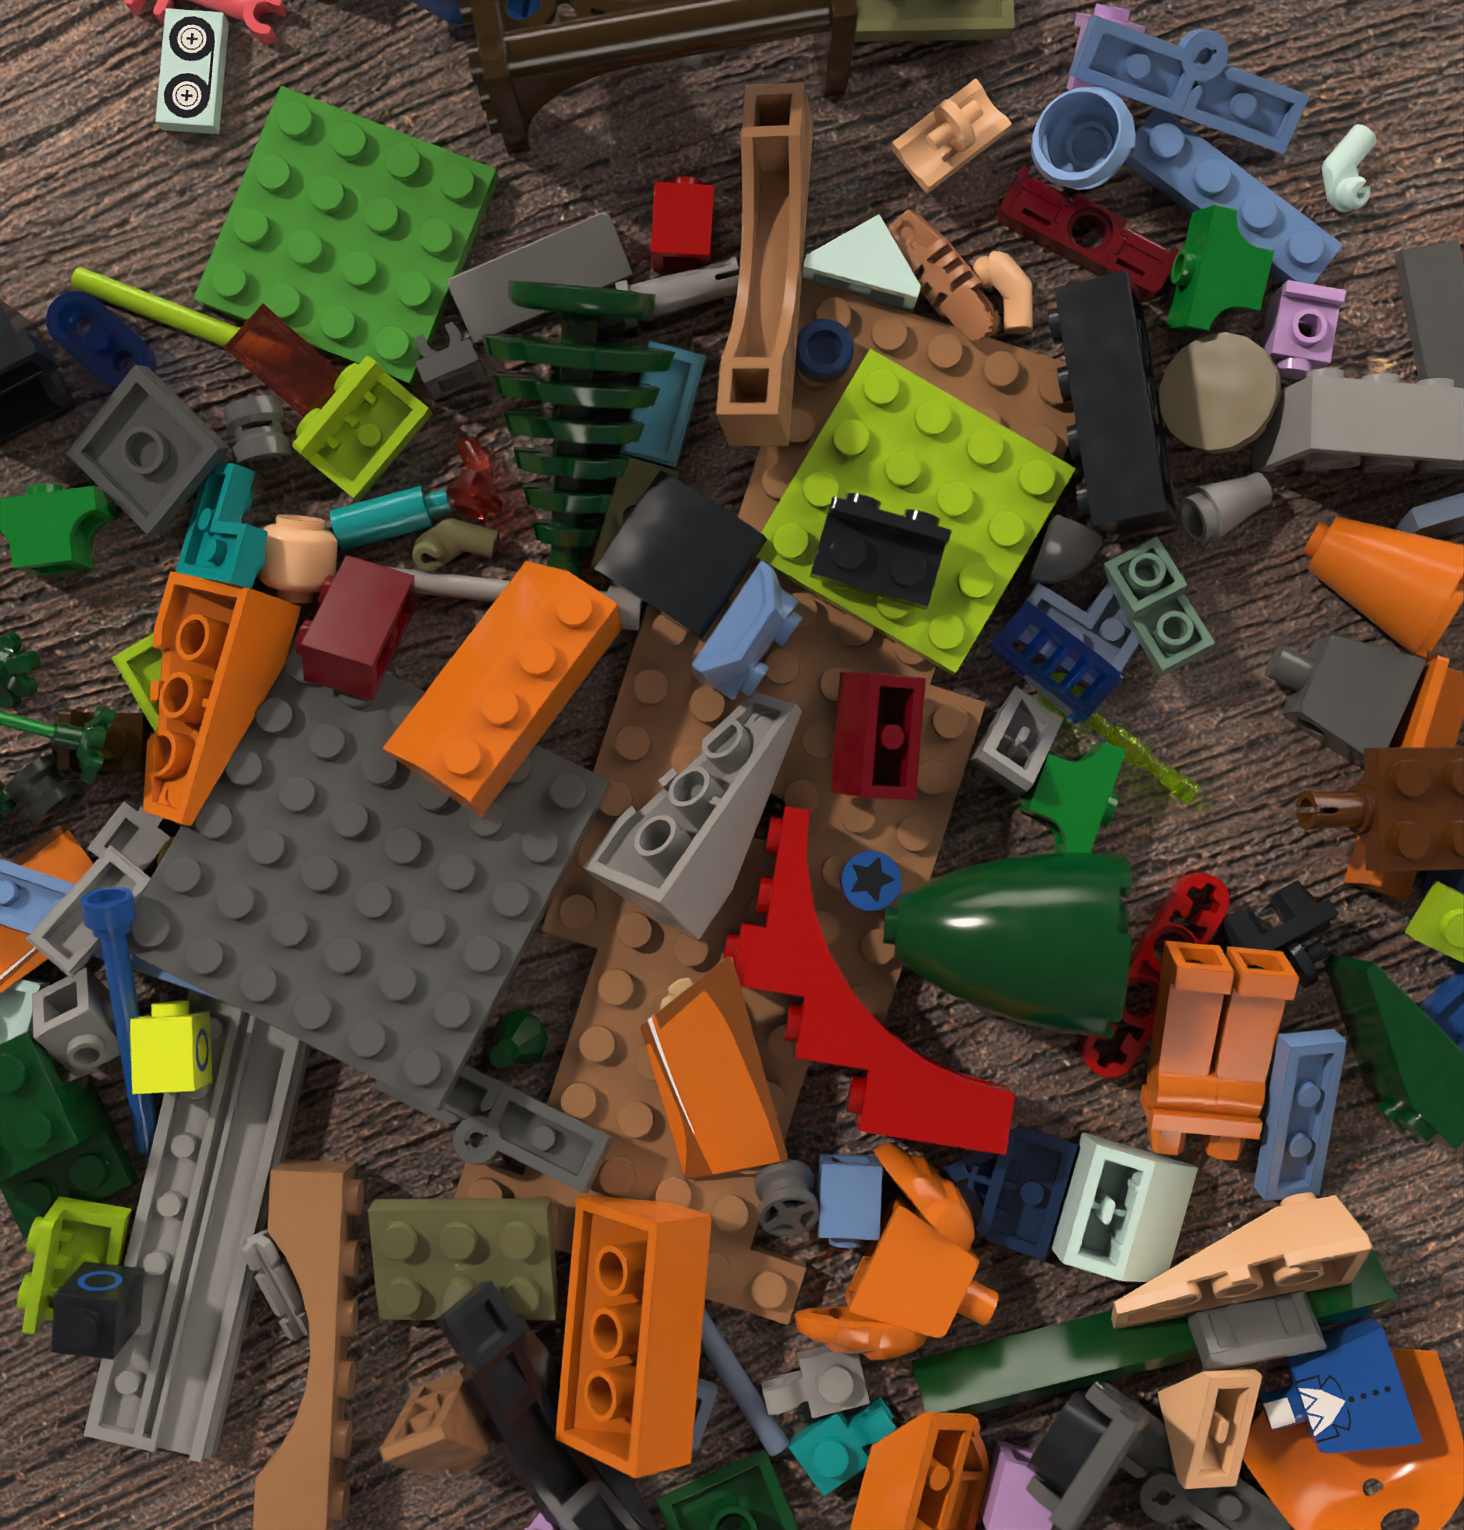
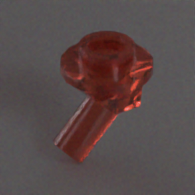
[446,436,503,519]

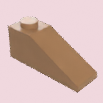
[380,1370,493,1476]

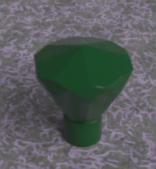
[489,1009,548,1069]

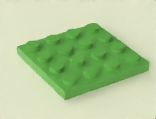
[193,86,499,389]

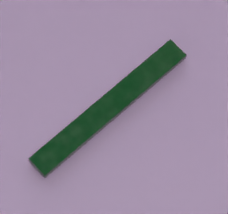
[911,1249,1397,1415]

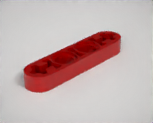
[1078,873,1230,1078]

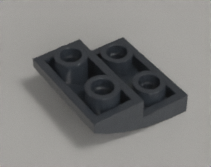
[595,470,768,639]

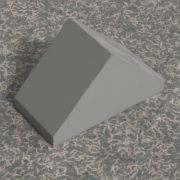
[967,686,1064,793]

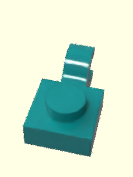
[789,1395,896,1497]

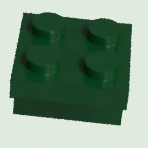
[0,1030,139,1237]

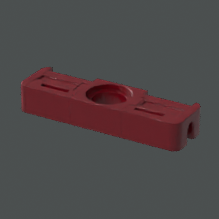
[997,168,1179,301]

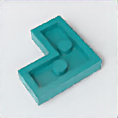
[175,463,268,589]

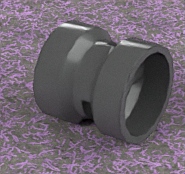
[223,395,295,471]

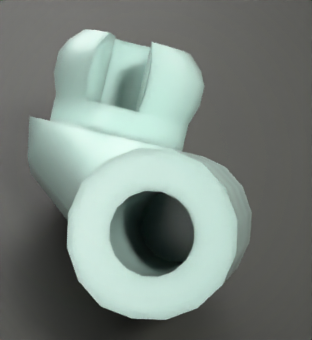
[1322,124,1377,213]

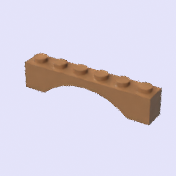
[716,82,814,446]
[253,1159,364,1530]

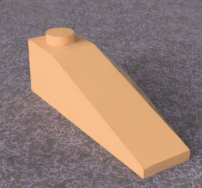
[1111,1192,1372,1330]

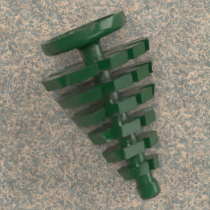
[481,280,675,579]

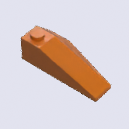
[143,571,302,826]

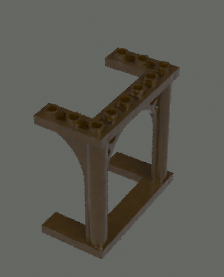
[458,0,859,154]

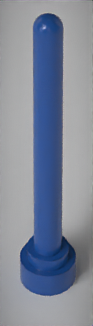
[80,887,158,1156]

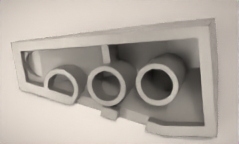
[582,692,802,940]

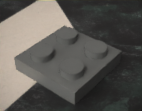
[66,365,230,535]

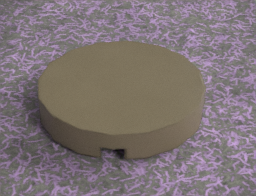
[1159,332,1281,454]

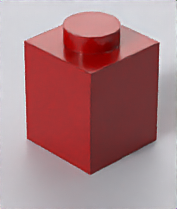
[650,176,714,273]

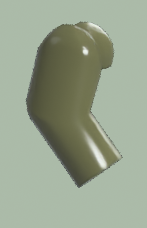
[412,518,500,572]

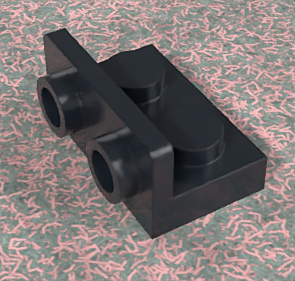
[809,492,952,610]

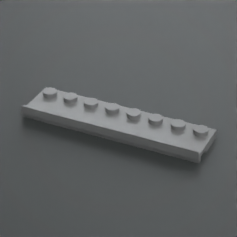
[83,989,312,1463]

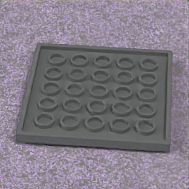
[126,630,611,1111]

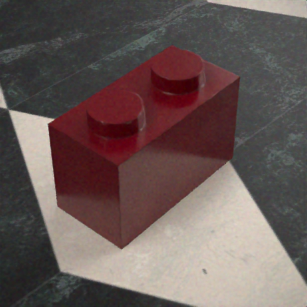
[295,555,415,701]
[831,672,926,801]

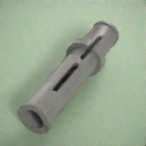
[598,256,739,330]

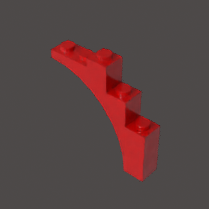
[723,806,1015,1155]

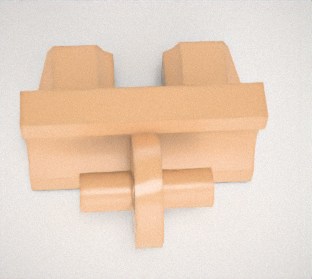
[891,78,1012,194]

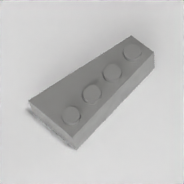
[1252,368,1464,476]

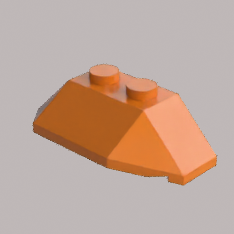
[850,1412,990,1530]

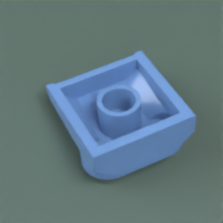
[691,560,803,701]

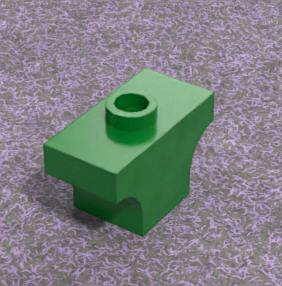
[1165,204,1275,335]
[0,483,117,577]
[1019,742,1126,853]

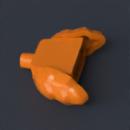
[795,1142,999,1360]

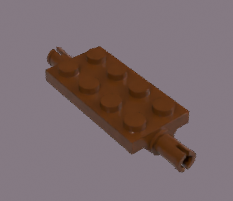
[1296,747,1464,872]

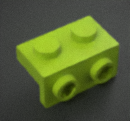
[292,355,433,502]
[16,1196,132,1335]

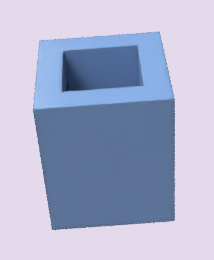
[816,1153,883,1248]

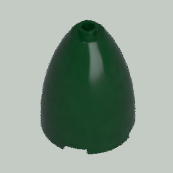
[883,852,1132,1039]

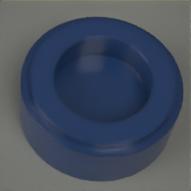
[795,319,854,383]

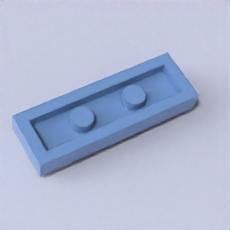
[1254,1029,1347,1201]

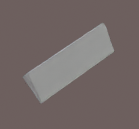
[446,211,633,345]

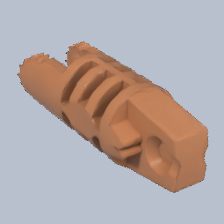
[887,210,1003,342]

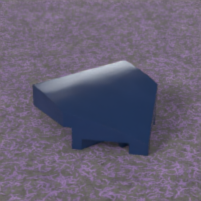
[944,1125,1078,1261]

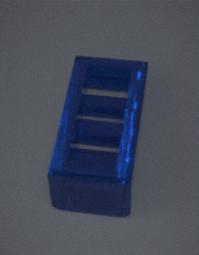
[987,600,1124,724]

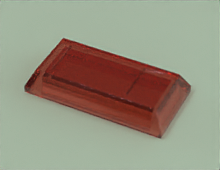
[223,303,341,418]

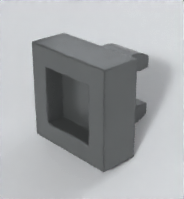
[415,322,488,401]

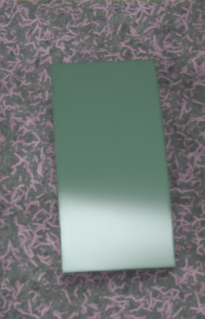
[1103,536,1215,678]

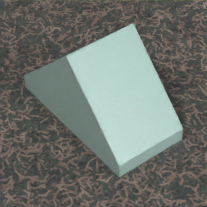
[802,214,921,313]

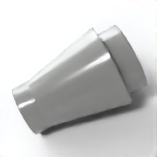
[1179,472,1272,542]

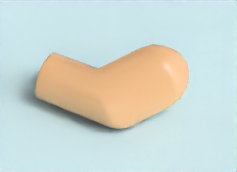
[973,251,1033,335]

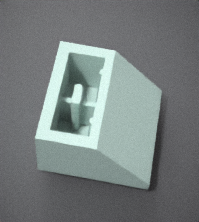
[1049,1132,1198,1282]

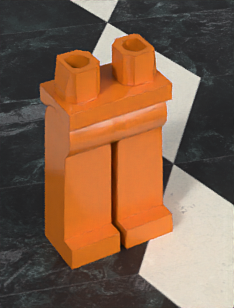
[1139,941,1299,1161]

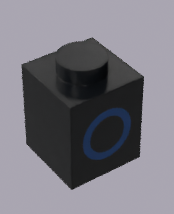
[51,1261,144,1360]

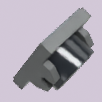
[1025,1381,1151,1530]

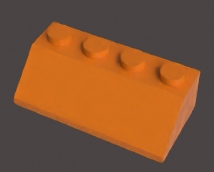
[382,561,623,818]
[555,1195,712,1478]

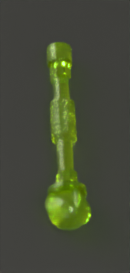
[1037,673,1200,804]

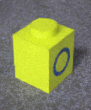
[130,1001,213,1094]

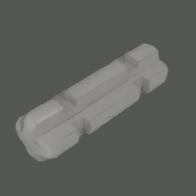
[242,1230,309,1340]

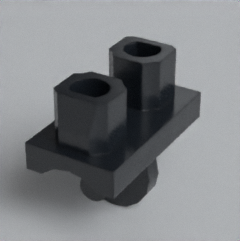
[1221,881,1339,988]

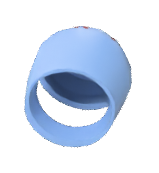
[1031,86,1136,190]

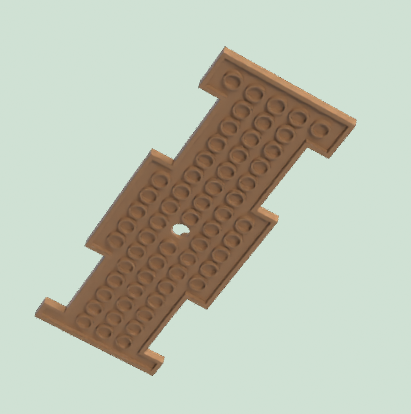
[454,278,1075,1325]

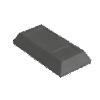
[1186,1291,1327,1371]

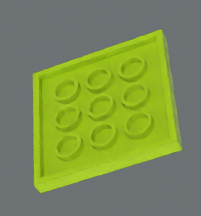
[755,349,1076,675]

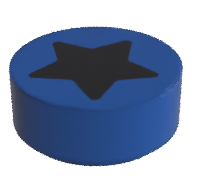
[840,850,902,911]

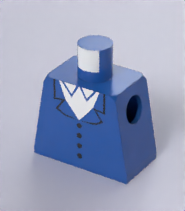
[1259,1315,1423,1454]

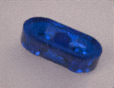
[46,291,156,390]

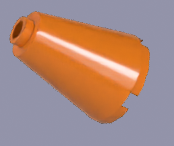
[1302,516,1464,659]

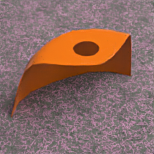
[1242,1349,1464,1530]

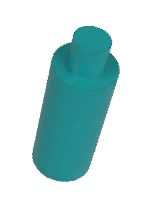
[330,485,452,551]

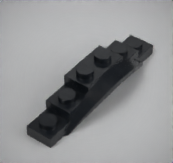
[435,1281,659,1530]

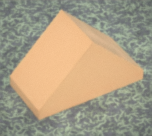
[1157,1369,1262,1489]

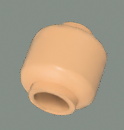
[258,515,338,603]

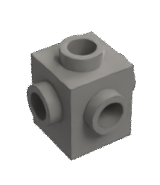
[32,967,120,1077]

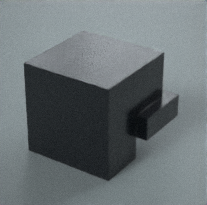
[0,299,78,446]

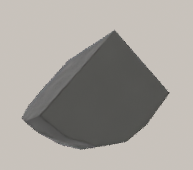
[1022,515,1103,588]

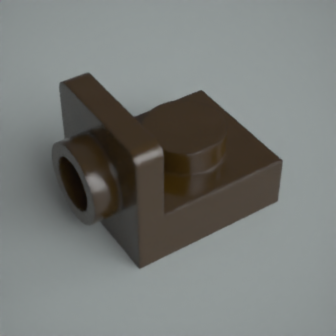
[51,710,151,772]

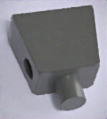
[1265,635,1426,766]

